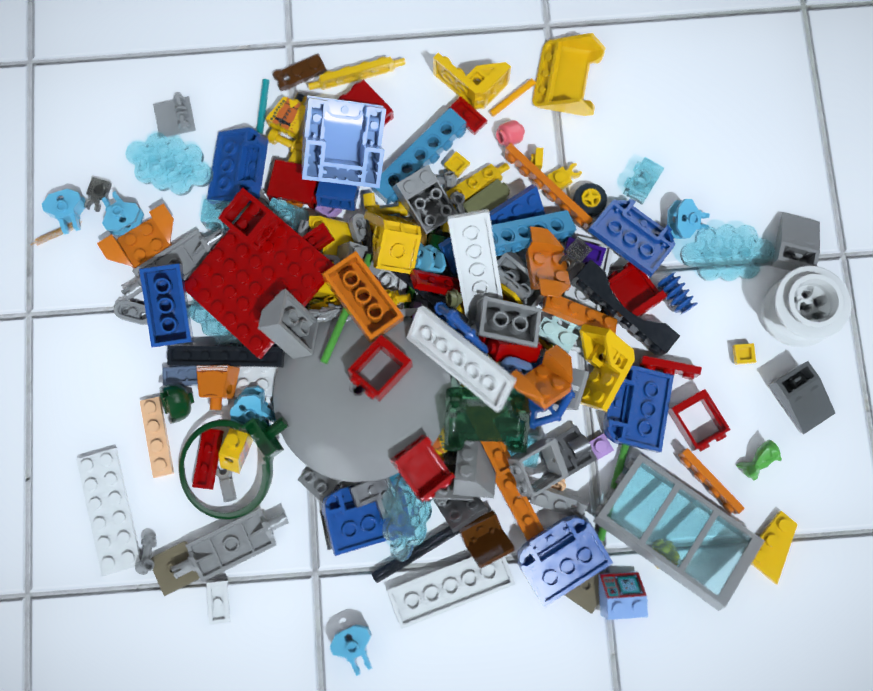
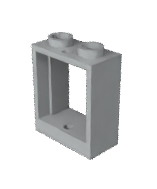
[507,438,569,498]

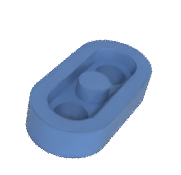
[499,357,533,375]

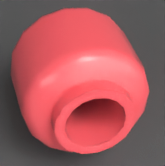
[496,120,525,147]

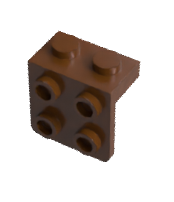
[458,510,515,568]

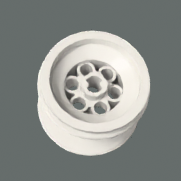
[761,266,851,348]

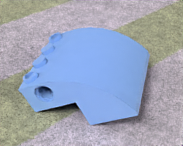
[302,95,386,188]

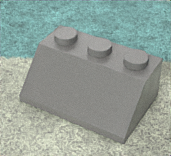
[497,251,544,308]
[258,289,319,359]
[475,296,542,348]
[453,431,496,499]

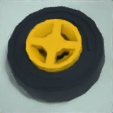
[573,183,607,217]

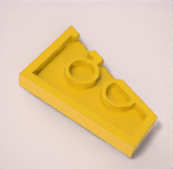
[751,511,798,585]

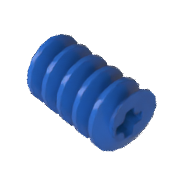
[657,272,698,315]

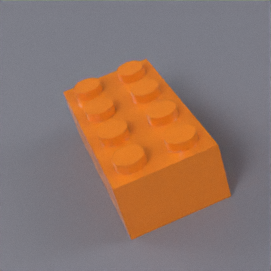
[322,251,404,344]

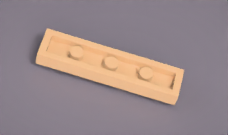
[140,396,175,478]

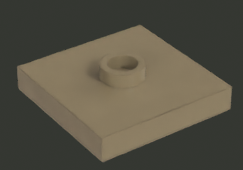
[150,541,200,597]
[564,571,605,614]

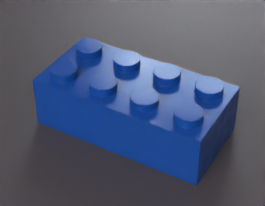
[139,264,194,348]

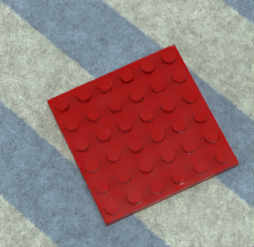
[185,199,335,359]

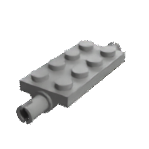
[121,228,224,301]
[171,509,289,582]

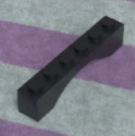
[571,259,680,356]

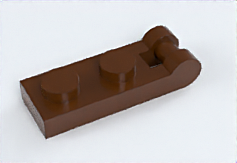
[272,53,327,91]

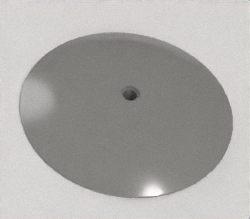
[273,316,451,482]

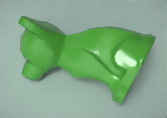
[736,439,782,481]

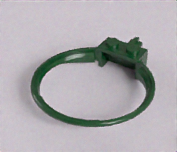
[178,417,289,520]

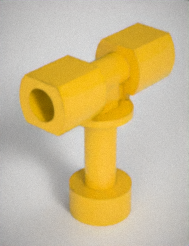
[268,128,303,164]
[363,193,408,233]

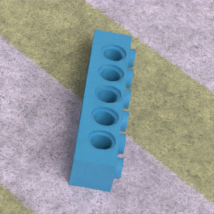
[371,108,466,205]
[491,210,577,256]

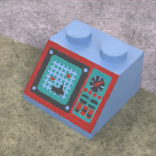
[598,572,648,620]

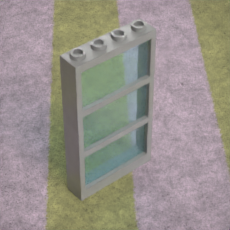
[593,454,765,611]

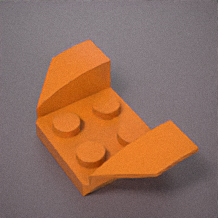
[97,203,174,269]
[526,226,571,297]
[510,345,573,410]

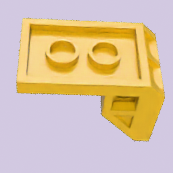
[433,52,511,109]
[364,211,422,274]
[579,324,635,412]

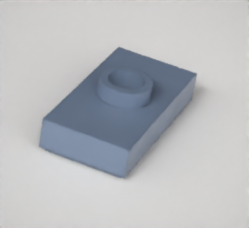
[162,366,198,386]

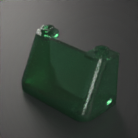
[444,387,530,453]

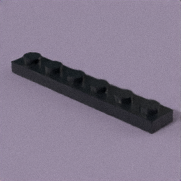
[167,346,284,368]

